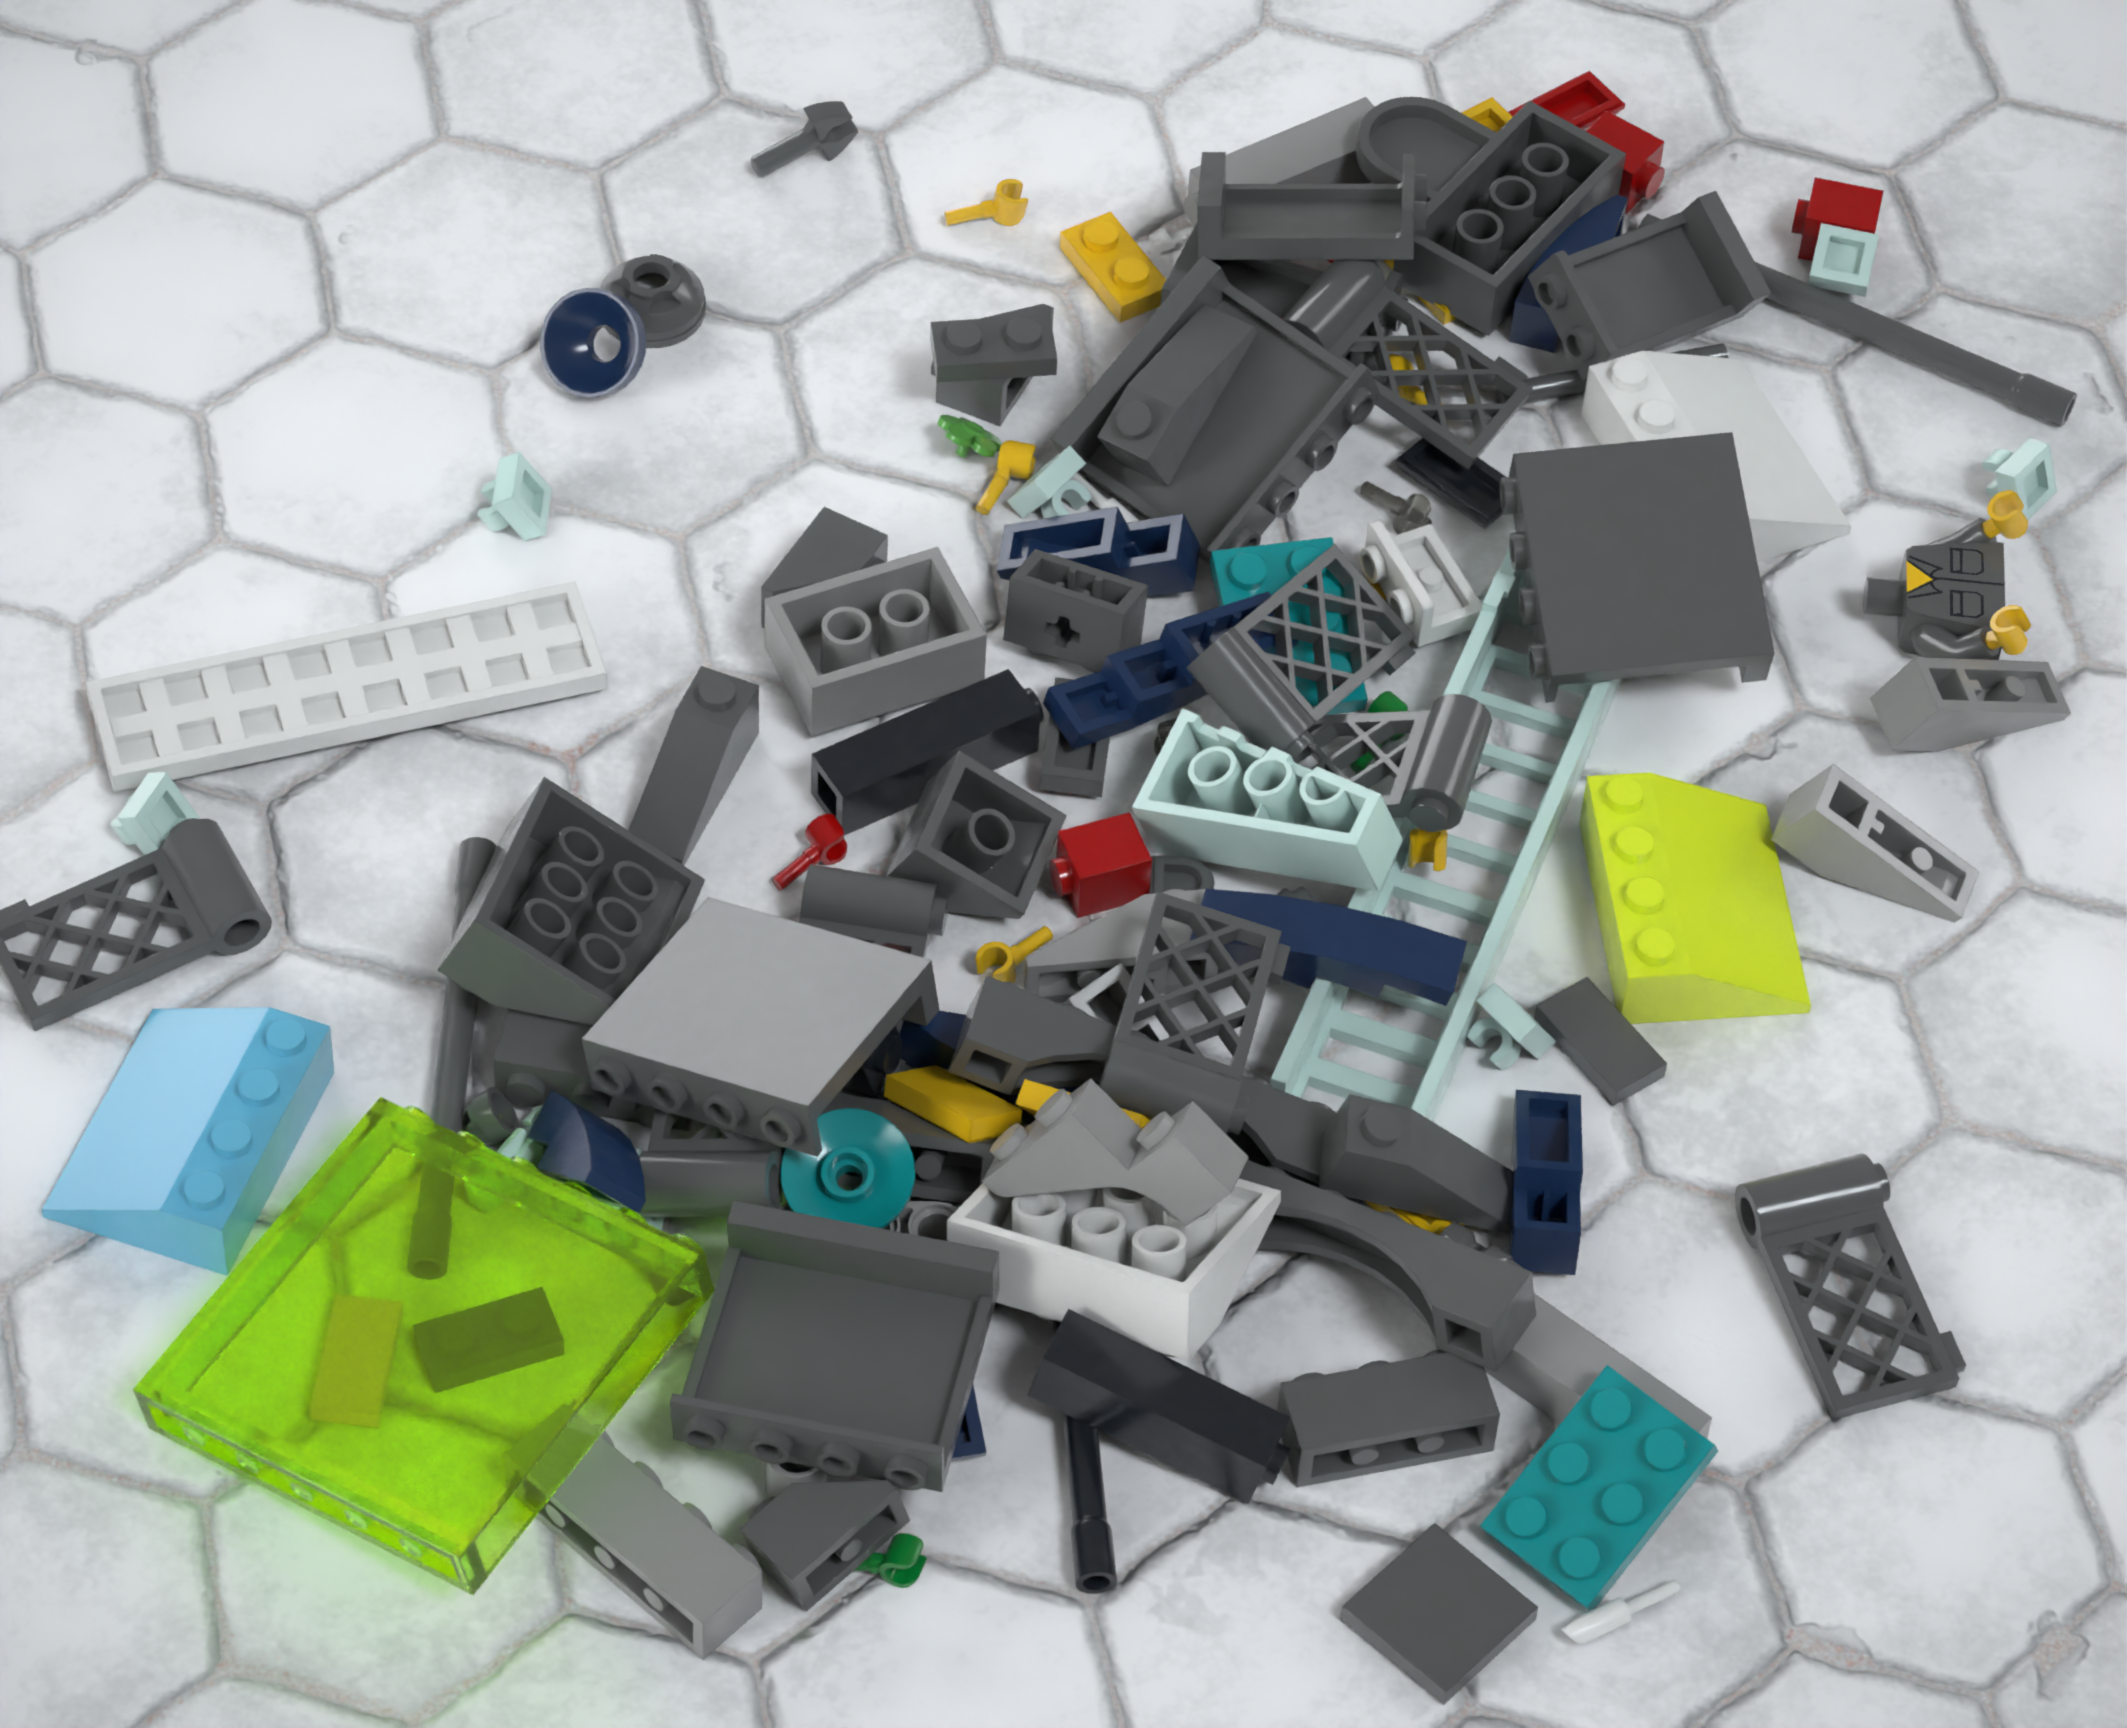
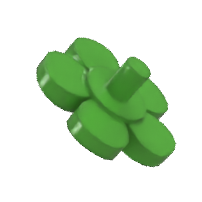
[937,415,1003,458]

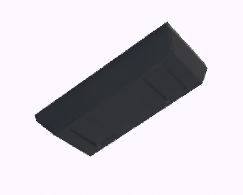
[1395,438,1507,529]

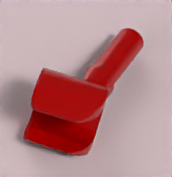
[772,814,847,891]

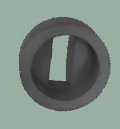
[462,1087,519,1146]

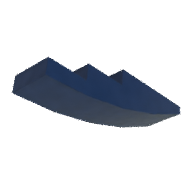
[1043,591,1299,750]
[1189,888,1467,1006]

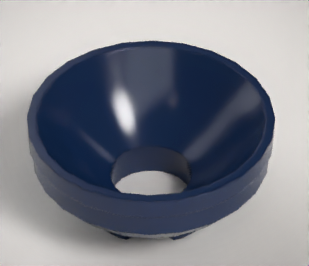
[540,288,646,398]

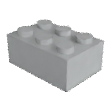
[765,547,987,736]

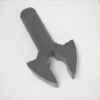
[751,101,858,177]

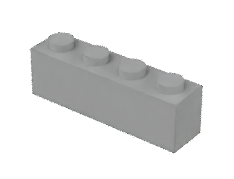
[506,1406,762,1660]

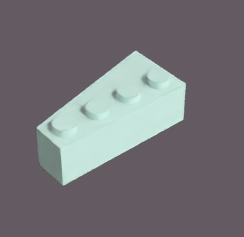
[1132,708,1403,891]

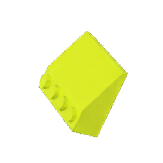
[1579,772,1811,1024]

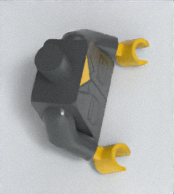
[1863,490,2031,660]

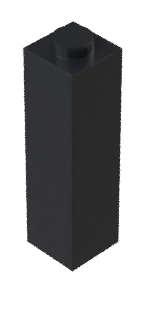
[811,669,1044,836]
[1027,1309,1291,1504]

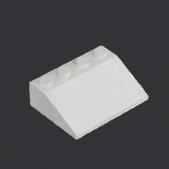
[1581,350,1851,562]
[947,1179,1281,1361]

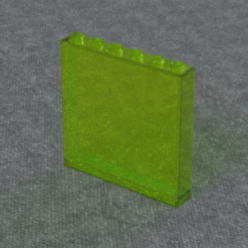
[133,1097,715,1595]

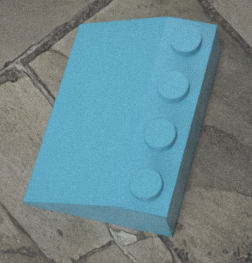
[42,1007,334,1276]

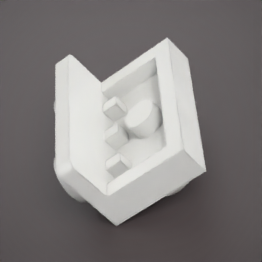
[1360,520,1482,647]

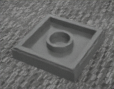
[1340,1523,1538,1705]

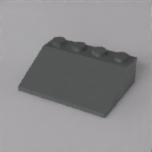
[437,777,705,1026]

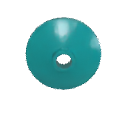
[781,1108,916,1229]

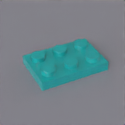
[1209,537,1368,715]
[1480,1365,1719,1611]

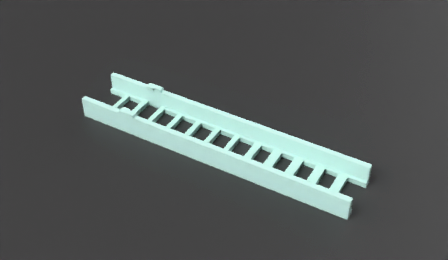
[1270,549,1622,1122]

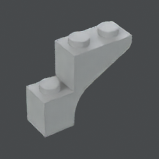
[982,1079,1249,1227]

